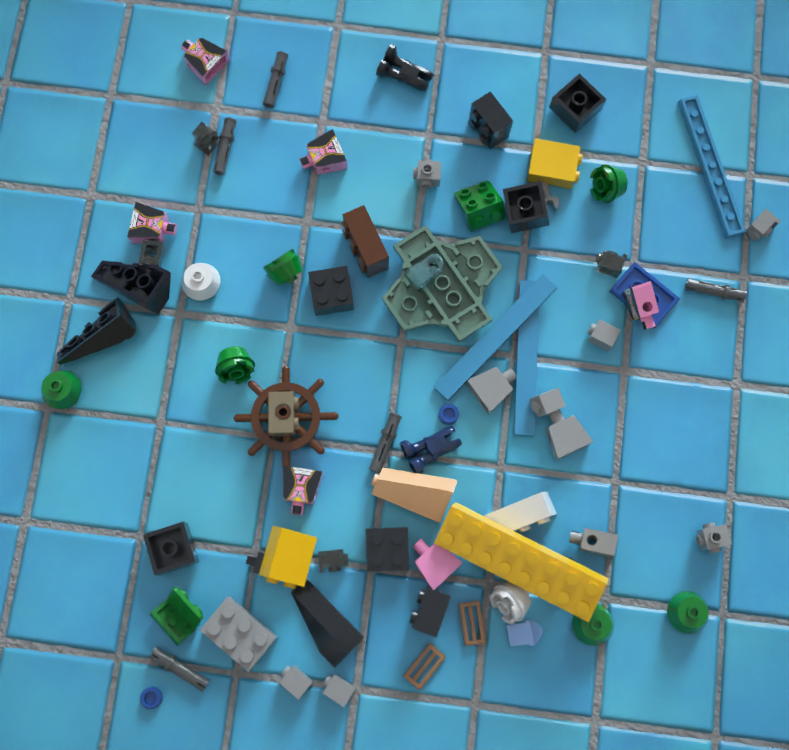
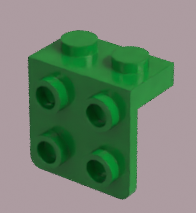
[454,181,506,232]
[150,587,203,646]

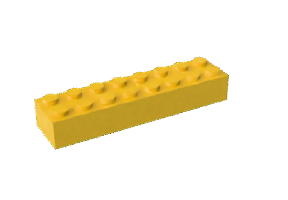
[434,502,608,622]

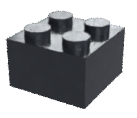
[549,73,606,133]
[468,91,513,149]
[503,181,549,233]
[308,266,354,316]
[143,521,199,576]
[366,527,409,572]
[409,587,451,638]

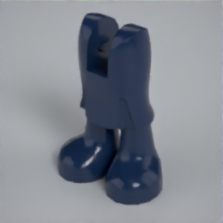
[400,426,462,474]

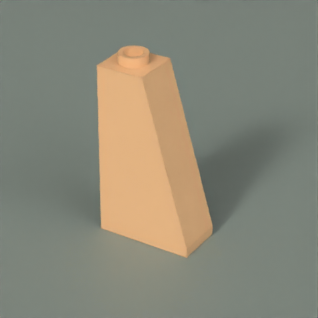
[371,468,457,523]

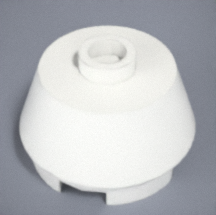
[181,263,220,301]
[489,582,531,624]

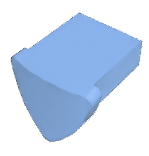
[507,620,543,647]

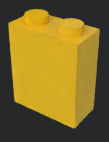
[527,138,582,189]
[259,526,317,589]

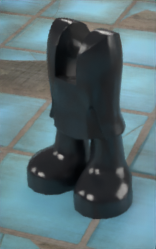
[376,44,434,91]

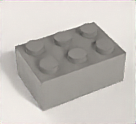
[200,596,278,672]

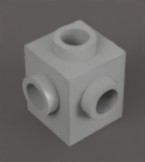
[413,159,441,189]
[696,522,732,553]

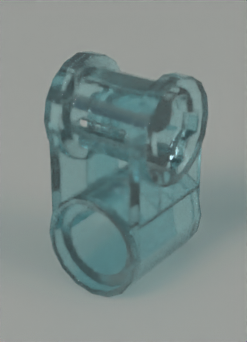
[405,254,443,290]

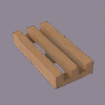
[459,601,486,646]
[403,643,446,690]

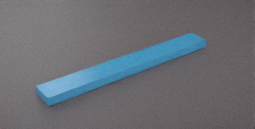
[678,95,746,239]
[434,274,557,401]
[514,280,539,437]

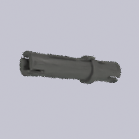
[263,51,288,108]
[213,117,237,175]
[685,278,747,303]
[368,412,402,473]
[149,646,210,692]

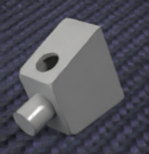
[466,367,517,415]
[546,409,593,461]
[569,528,618,559]

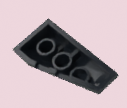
[91,261,171,315]
[57,297,136,365]
[291,578,364,668]

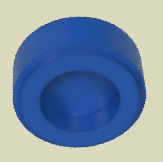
[439,404,459,425]
[140,687,163,709]

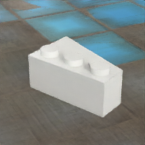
[484,492,557,533]

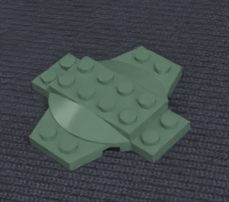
[382,225,502,342]

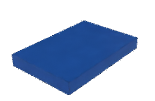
[609,262,680,329]

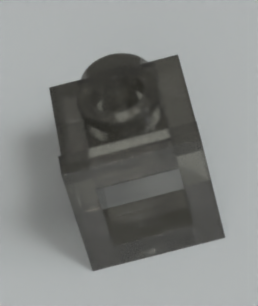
[192,122,220,156]
[139,239,164,267]
[594,251,627,278]
[318,549,349,573]

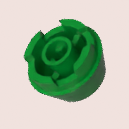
[590,164,628,203]
[263,249,303,286]
[215,346,255,384]
[41,370,82,409]
[667,591,709,634]
[572,604,614,646]

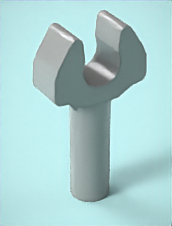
[542,182,559,212]

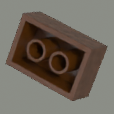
[341,205,389,278]

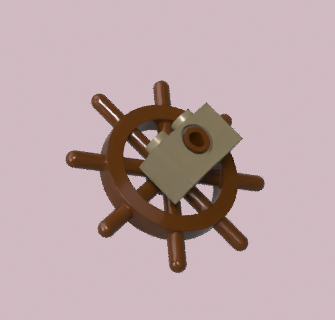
[233,366,339,467]

